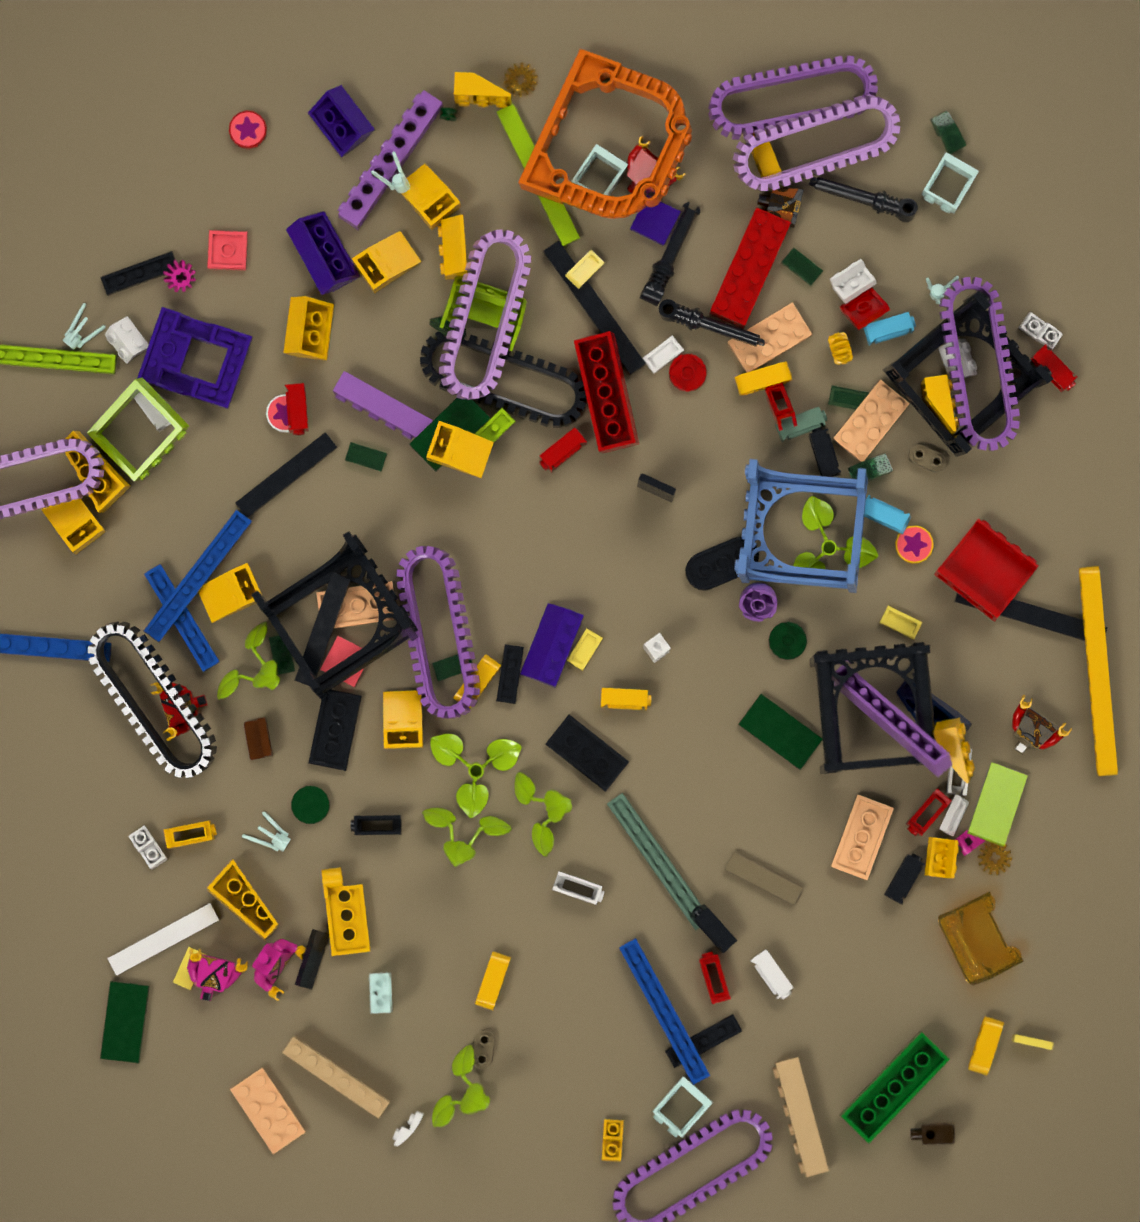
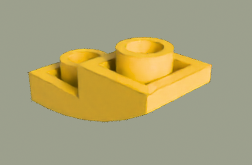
[602,1119,624,1162]

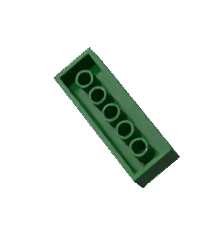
[839,1031,950,1143]

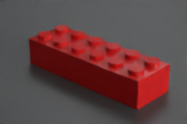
[709,207,791,329]
[574,331,639,453]

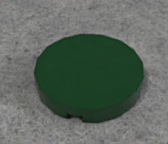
[769,622,807,660]
[291,786,330,824]

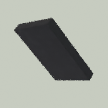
[637,473,676,503]

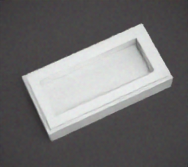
[643,335,684,374]
[939,794,969,836]

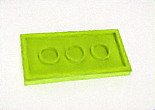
[967,762,1028,847]

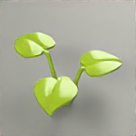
[793,496,878,569]
[217,621,280,700]
[430,733,522,818]
[514,772,572,857]
[422,808,512,867]
[432,1044,490,1128]

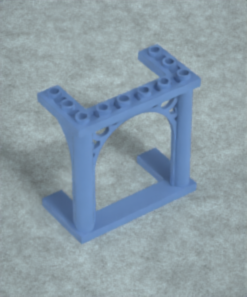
[735,459,868,593]

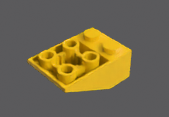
[454,72,512,108]
[401,163,461,230]
[352,231,421,294]
[921,374,959,436]
[426,421,494,478]
[41,486,106,555]
[198,563,263,623]
[383,690,424,749]
[933,718,975,783]

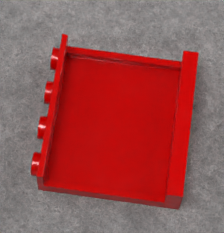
[934,518,1039,622]

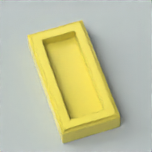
[565,250,605,289]
[879,606,922,640]
[567,628,603,671]
[173,947,207,990]
[1012,1034,1053,1050]

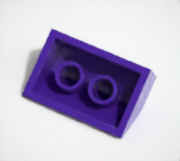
[308,85,375,157]

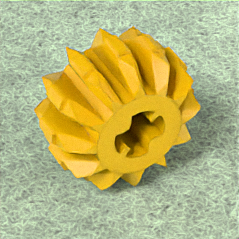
[828,332,853,365]

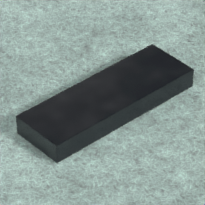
[496,644,524,704]
[295,929,329,990]

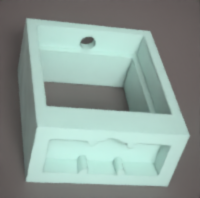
[571,144,628,196]
[921,152,979,213]
[369,973,393,1013]
[652,1076,713,1138]

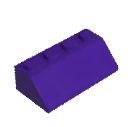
[286,211,360,295]
[520,603,584,688]

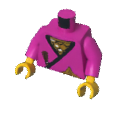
[252,939,306,1000]
[187,948,248,1001]

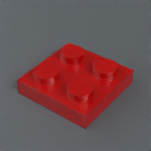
[839,287,890,330]

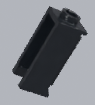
[808,427,841,477]
[351,815,402,836]
[884,853,925,904]
[689,904,738,953]

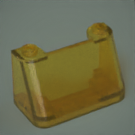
[938,891,1024,985]

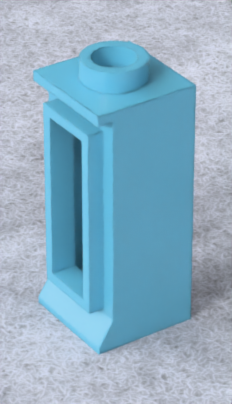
[863,312,916,346]
[864,495,911,534]

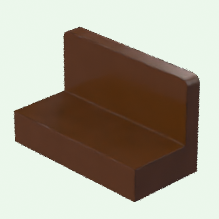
[244,717,273,760]

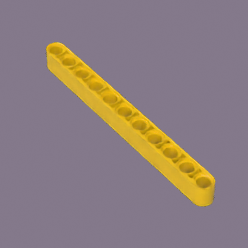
[1079,566,1118,776]

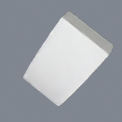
[1018,312,1063,350]
[128,825,168,870]
[393,1111,424,1146]

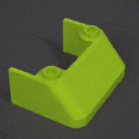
[440,276,527,351]

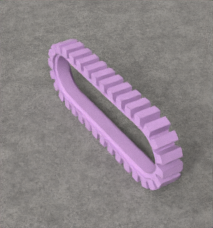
[733,95,900,191]
[439,229,531,400]
[0,439,104,520]

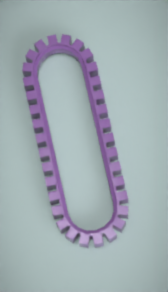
[708,56,878,140]
[939,277,1020,451]
[397,546,480,719]
[613,1109,773,1222]

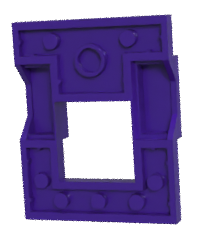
[137,307,253,409]

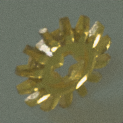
[504,62,538,96]
[977,842,1012,875]

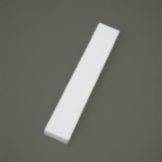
[107,903,219,975]

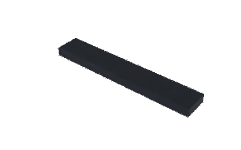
[235,432,337,518]
[294,572,351,686]

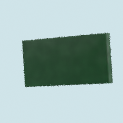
[409,398,491,472]
[738,694,823,770]
[100,981,149,1063]

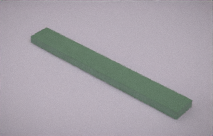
[607,793,701,930]

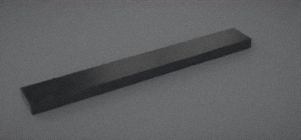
[543,240,646,375]
[954,593,1108,641]

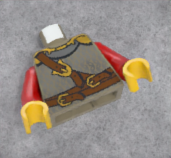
[1012,695,1072,755]

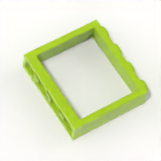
[87,377,190,482]

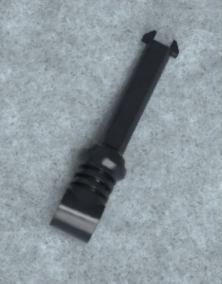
[809,177,918,222]
[640,202,700,307]
[658,299,765,347]

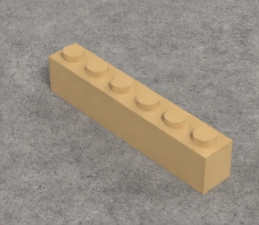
[282,1036,391,1119]
[772,1057,829,1177]

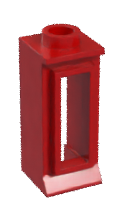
[1031,344,1078,393]
[765,382,798,431]
[285,383,309,435]
[539,427,587,473]
[906,788,952,836]
[698,951,731,1004]

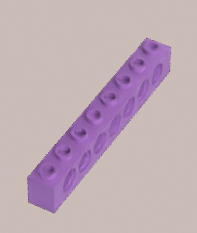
[338,90,443,230]

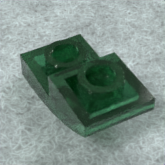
[930,111,966,154]
[848,453,893,482]
[269,635,295,675]

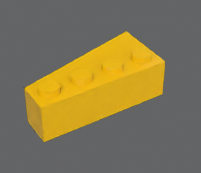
[65,431,131,513]
[207,859,278,941]

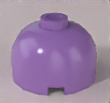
[739,582,778,622]

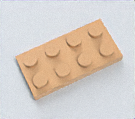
[727,302,812,373]
[833,379,910,463]
[316,581,395,629]
[831,794,894,880]
[230,1067,306,1154]

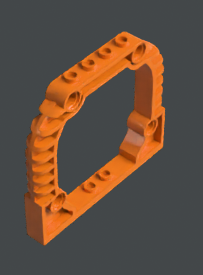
[518,49,692,219]

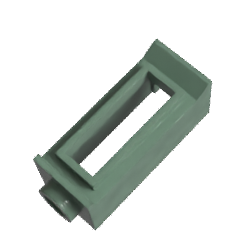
[775,407,827,443]

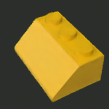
[438,215,468,280]
[283,296,334,360]

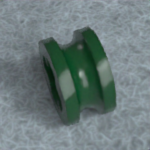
[440,107,458,121]

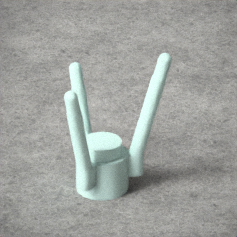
[371,151,410,193]
[926,276,959,305]
[63,303,106,350]
[242,812,291,852]

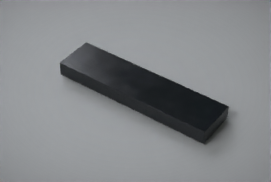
[100,251,175,296]
[665,1014,742,1068]

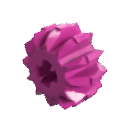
[163,260,196,292]

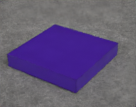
[630,195,681,246]

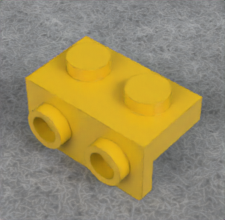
[925,837,959,879]

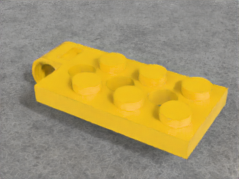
[322,867,371,956]

